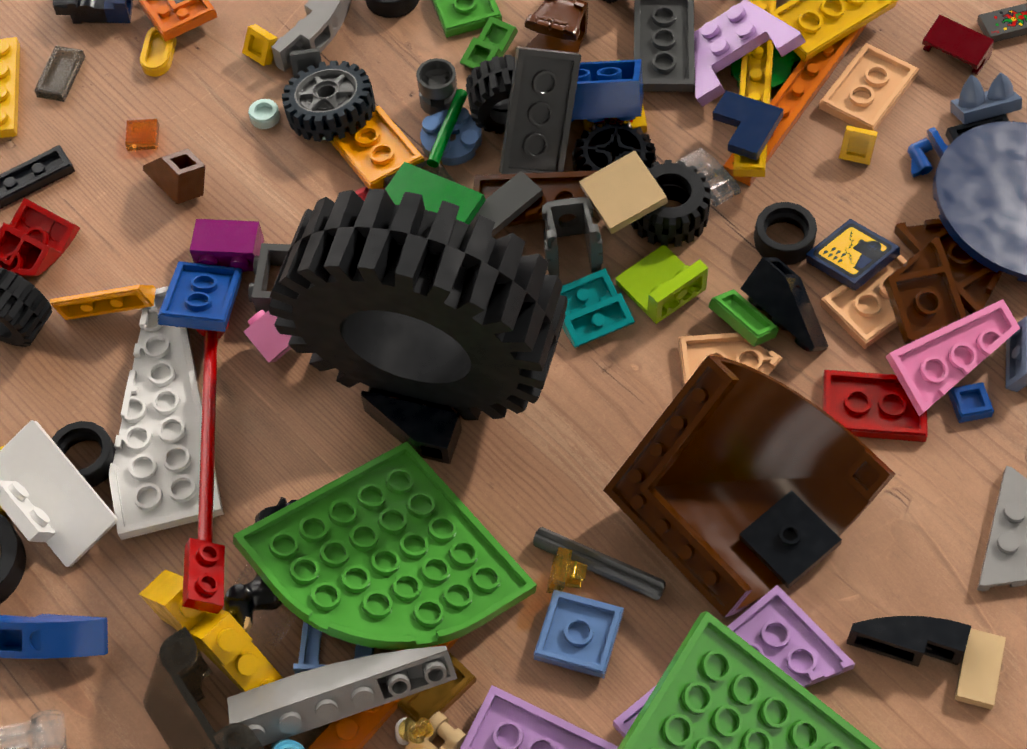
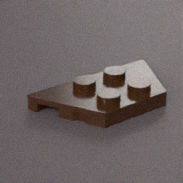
[894,219,1003,314]
[884,237,967,344]

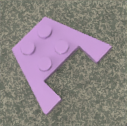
[694,0,806,107]

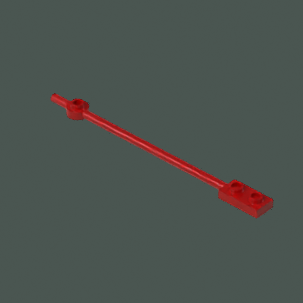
[182,321,229,614]

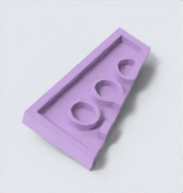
[460,685,618,749]

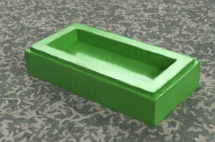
[708,289,779,347]

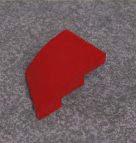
[0,198,80,276]

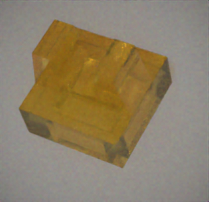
[546,547,588,594]

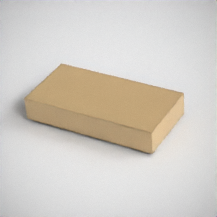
[954,628,1006,710]

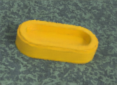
[140,27,177,77]

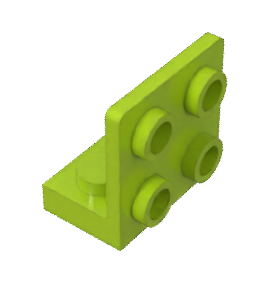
[616,245,708,324]

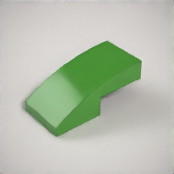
[460,16,518,70]

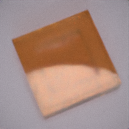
[125,119,159,151]

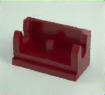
[922,15,994,75]

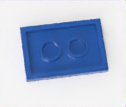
[158,261,242,332]

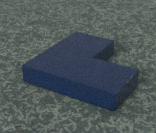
[713,90,783,161]

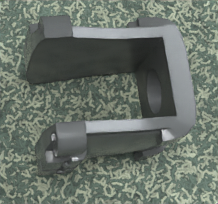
[542,197,603,277]

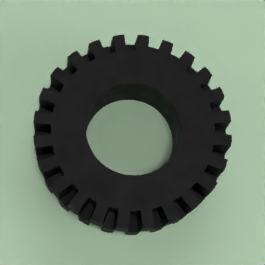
[269,189,568,420]

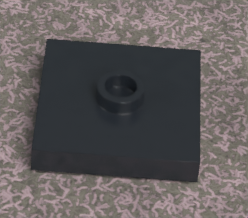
[739,490,842,589]

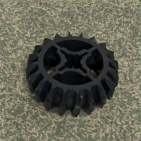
[572,119,657,171]

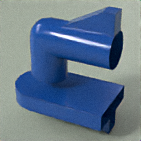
[907,127,948,178]

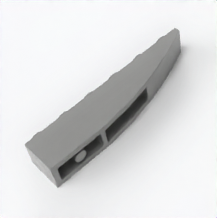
[227,646,458,749]

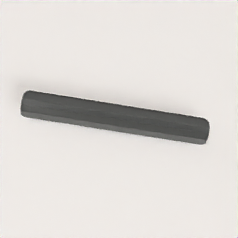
[533,527,666,600]

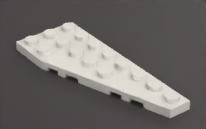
[108,286,224,540]

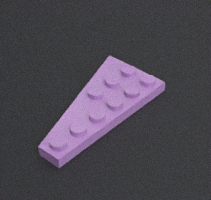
[613,585,855,738]

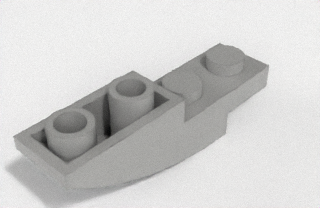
[271,0,351,72]

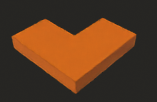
[138,0,217,42]

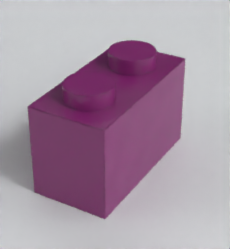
[190,219,264,272]

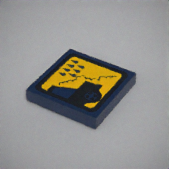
[806,219,900,291]

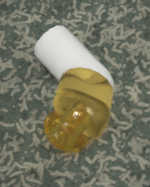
[395,717,434,745]

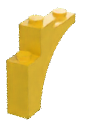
[139,569,283,692]

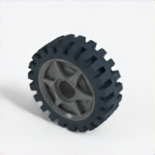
[282,60,375,142]

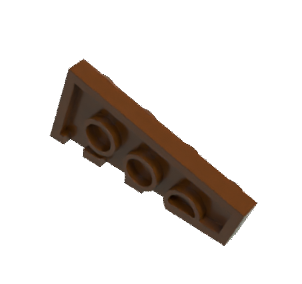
[473,170,598,228]

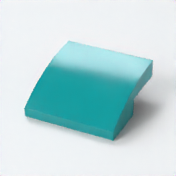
[560,268,635,348]

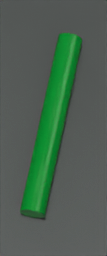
[426,89,467,168]

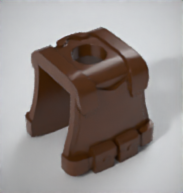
[525,0,588,53]

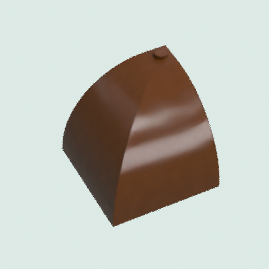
[603,355,895,618]

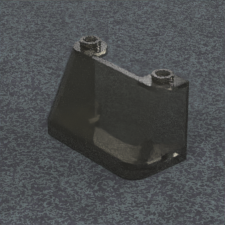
[143,627,264,749]

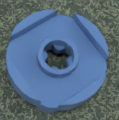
[420,107,482,166]

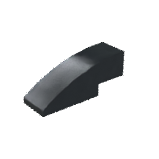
[846,616,971,667]

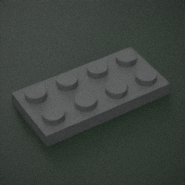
[634,0,695,92]
[499,46,581,174]

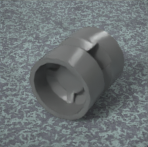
[416,58,457,115]

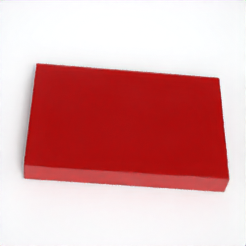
[822,370,928,442]

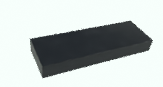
[0,145,75,209]

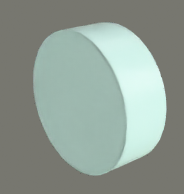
[248,99,280,129]

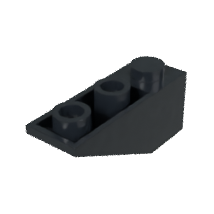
[740,257,828,352]
[361,390,462,464]

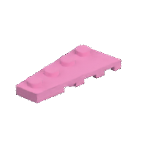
[886,299,1020,416]

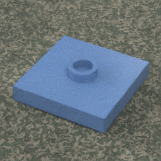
[533,589,624,679]

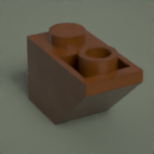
[143,149,205,204]

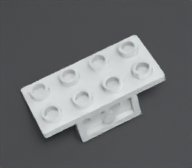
[0,420,118,567]

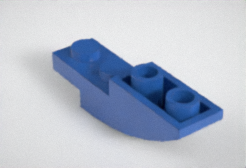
[0,614,108,659]

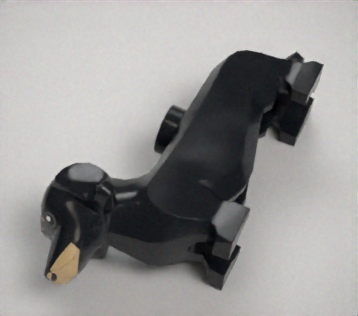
[224,497,297,633]

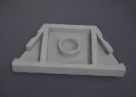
[977,466,1027,592]

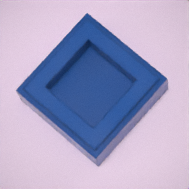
[948,382,994,423]

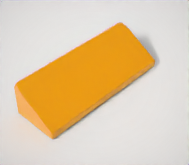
[50,285,156,320]

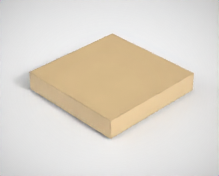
[579,150,668,234]

